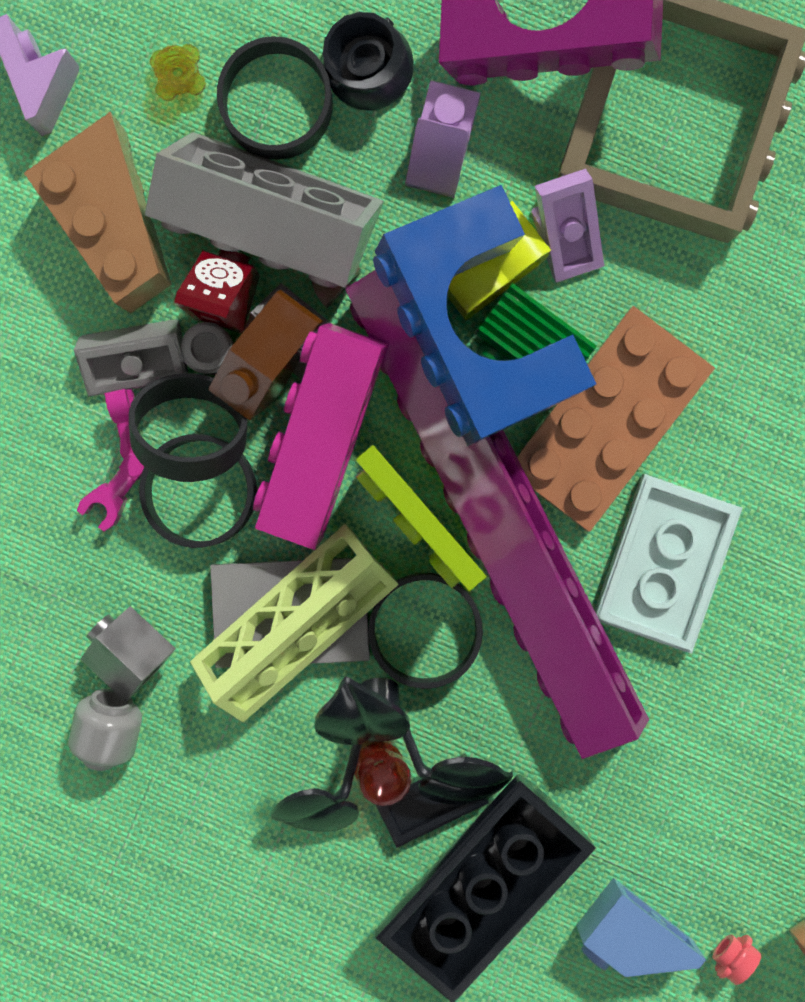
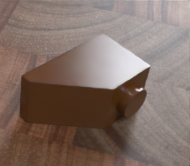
[208,290,323,420]

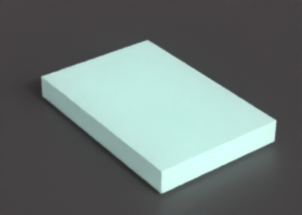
[594,474,742,654]

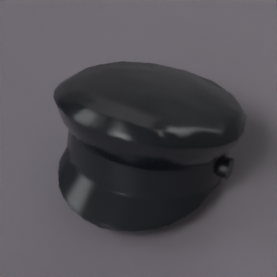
[322,12,414,111]

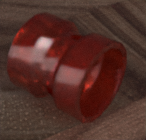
[354,740,411,806]

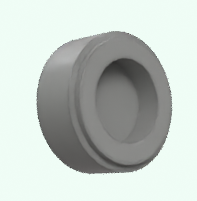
[181,322,234,375]

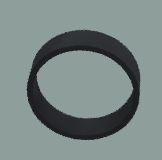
[217,36,333,160]
[129,373,247,482]
[139,434,257,548]
[368,573,483,689]

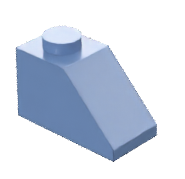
[576,878,706,977]

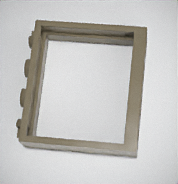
[557,0,805,244]

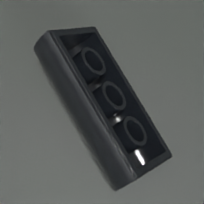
[375,774,596,1002]

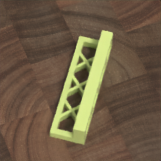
[190,524,399,723]

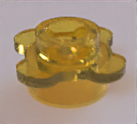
[150,44,206,101]

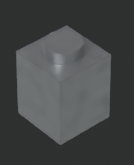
[80,606,176,702]

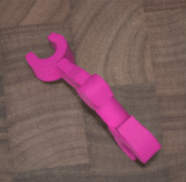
[77,389,144,532]

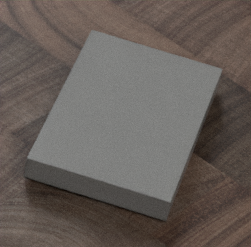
[211,558,370,668]

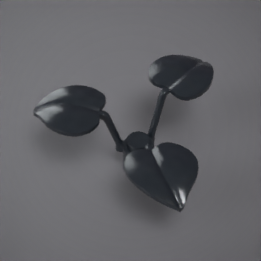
[271,676,513,832]

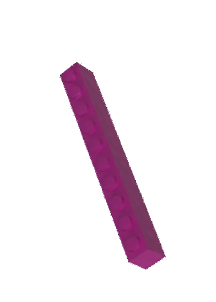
[345,270,649,759]

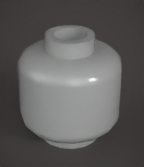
[68,689,142,771]

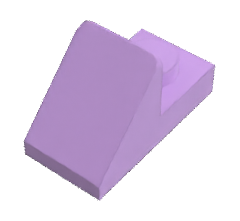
[0,14,79,136]
[405,80,480,198]
[531,169,604,283]

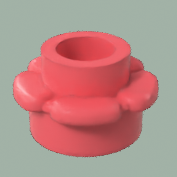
[712,934,761,985]

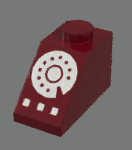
[174,249,260,334]

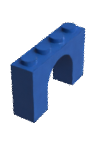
[373,185,597,446]

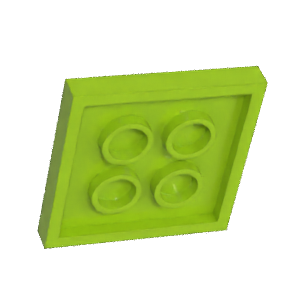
[356,445,487,592]

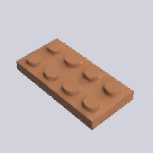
[517,306,715,532]

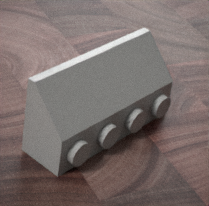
[145,132,384,287]

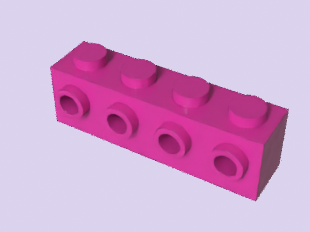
[253,323,388,550]

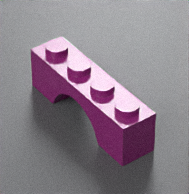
[439,0,663,86]

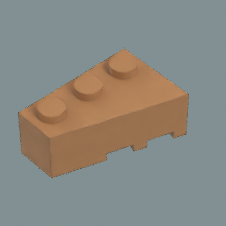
[24,111,172,314]

